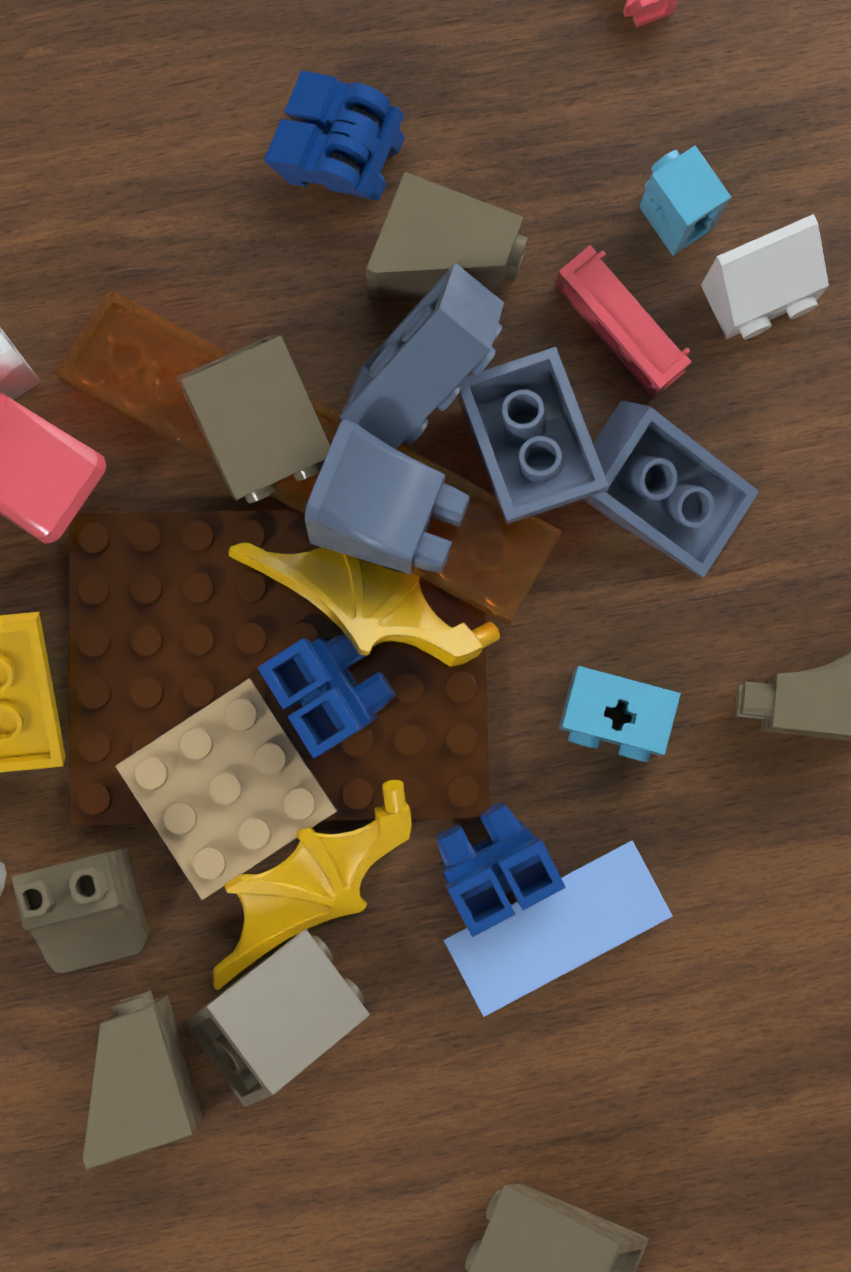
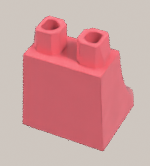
[0,392,106,544]

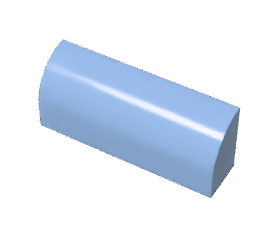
[444,840,673,1017]

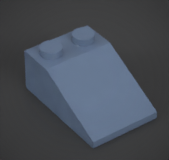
[458,347,609,524]
[582,400,759,578]

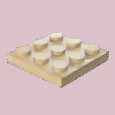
[115,678,337,900]

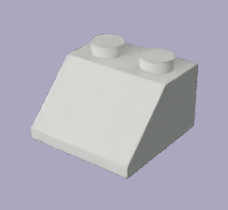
[701,214,829,340]

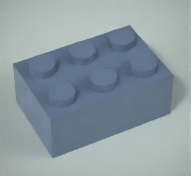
[340,263,504,449]

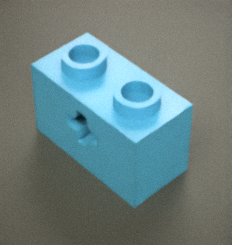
[639,145,731,256]
[558,666,681,763]

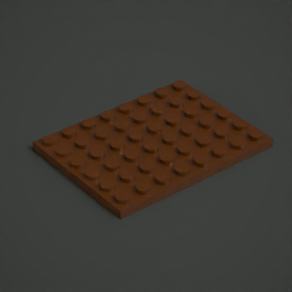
[69,506,489,826]

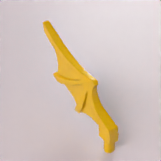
[228,543,500,667]
[213,780,412,990]

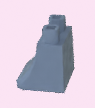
[304,419,470,574]

